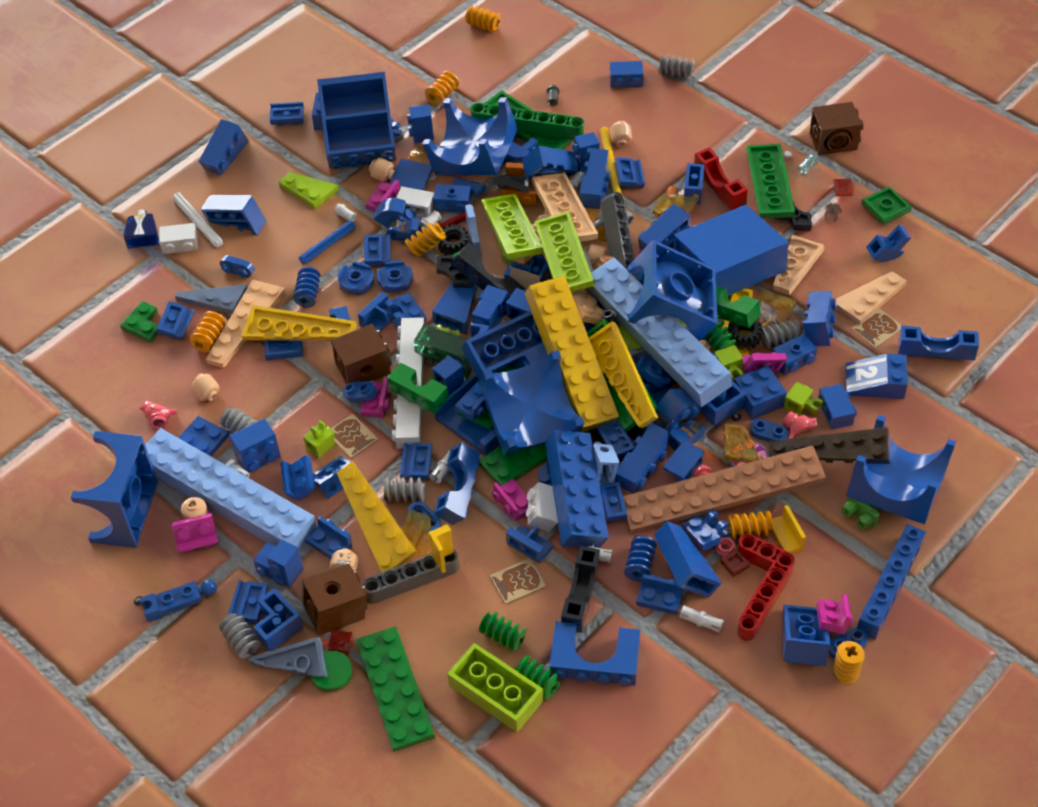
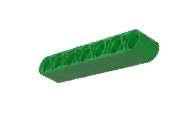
[470,103,584,139]

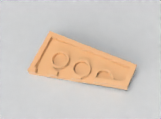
[773,235,824,295]
[836,271,907,325]

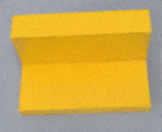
[771,505,806,554]
[429,524,454,573]

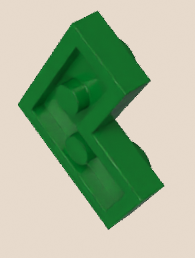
[120,301,159,343]

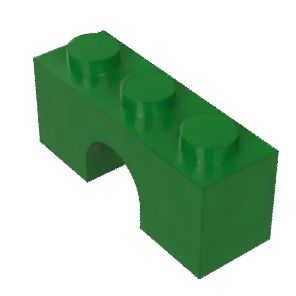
[716,286,761,328]
[387,362,449,414]

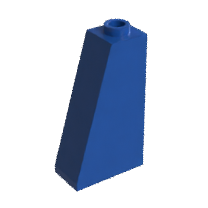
[432,282,479,335]
[654,521,722,598]

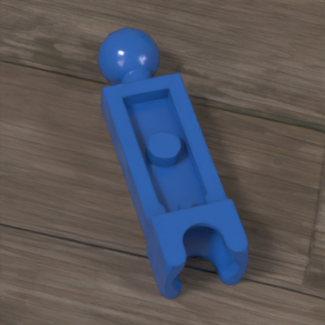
[140,579,217,622]

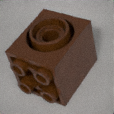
[809,102,864,155]
[331,324,392,385]
[302,563,368,636]

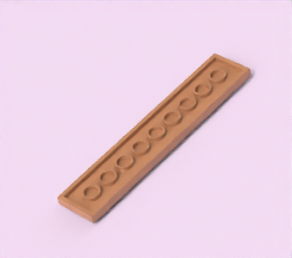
[623,446,826,534]

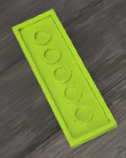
[482,194,543,260]
[534,211,595,293]

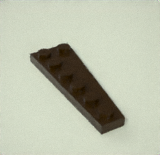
[769,427,890,464]

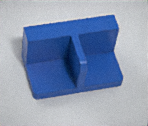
[358,292,399,332]
[664,441,704,482]
[506,525,553,564]

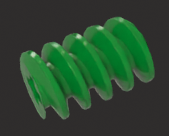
[705,315,736,351]
[479,611,527,652]
[514,655,560,700]

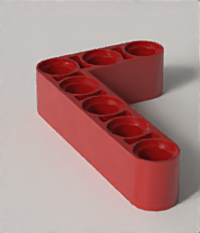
[737,534,795,641]

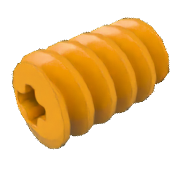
[465,5,501,32]
[425,71,459,106]
[405,222,446,257]
[190,311,226,353]
[728,511,773,540]
[833,641,865,684]

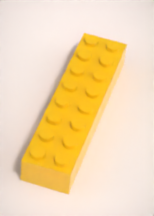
[525,276,619,432]

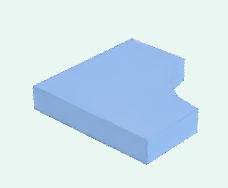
[465,204,480,251]

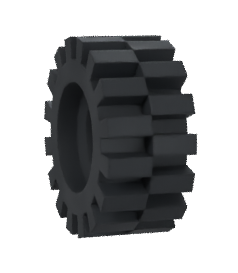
[438,224,470,256]
[727,319,762,350]

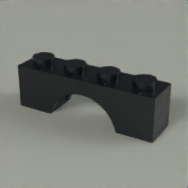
[450,242,525,299]
[561,546,600,633]

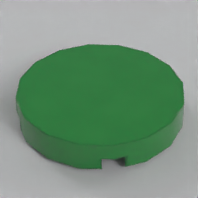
[310,651,352,692]

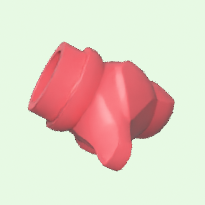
[139,401,177,429]
[782,411,817,439]

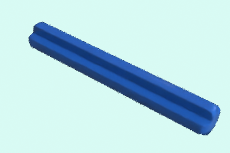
[298,220,356,265]

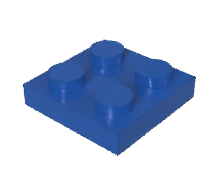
[178,416,229,457]

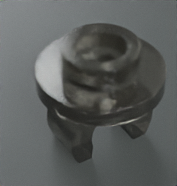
[824,203,842,222]

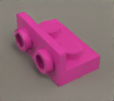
[365,180,400,212]
[742,352,787,373]
[361,377,392,418]
[492,479,529,522]
[171,513,218,552]
[816,594,853,635]

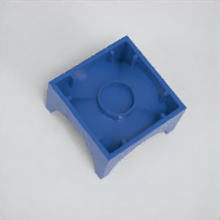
[422,98,518,175]
[627,240,718,341]
[479,350,585,457]
[846,415,956,525]
[71,431,158,548]

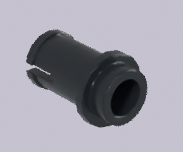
[602,309,620,329]

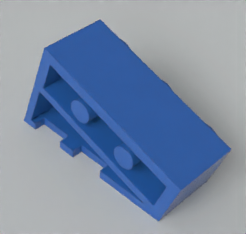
[198,119,249,175]
[802,291,837,346]

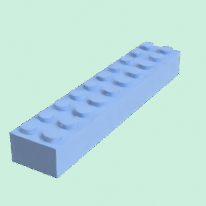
[588,258,732,407]
[145,428,317,549]

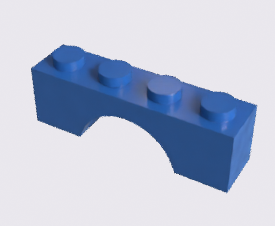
[898,325,979,361]
[434,442,480,525]

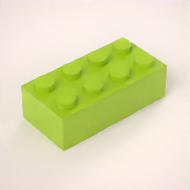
[447,643,544,733]

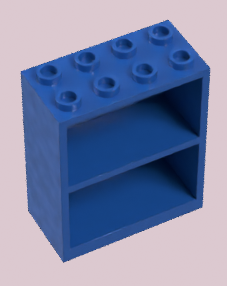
[317,72,396,169]
[674,205,789,296]

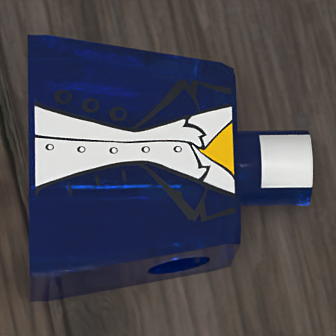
[123,209,160,249]

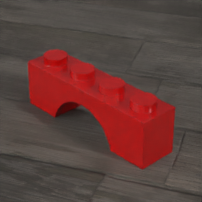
[694,147,748,211]

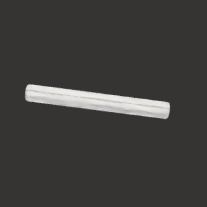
[172,192,223,248]

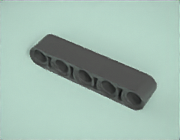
[601,191,634,270]
[362,549,460,604]

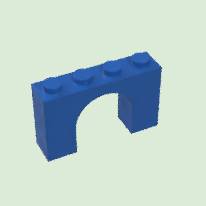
[550,621,640,686]

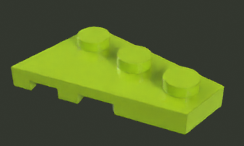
[278,172,339,209]

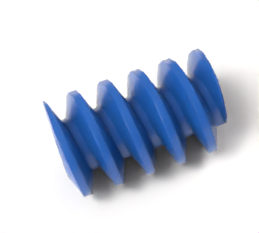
[293,267,321,308]
[624,536,657,582]

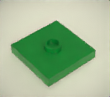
[861,186,912,225]

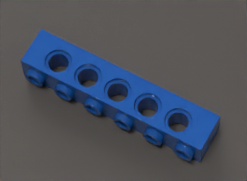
[857,524,926,640]

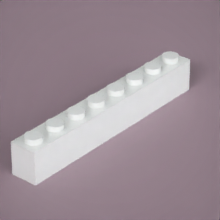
[392,318,425,449]

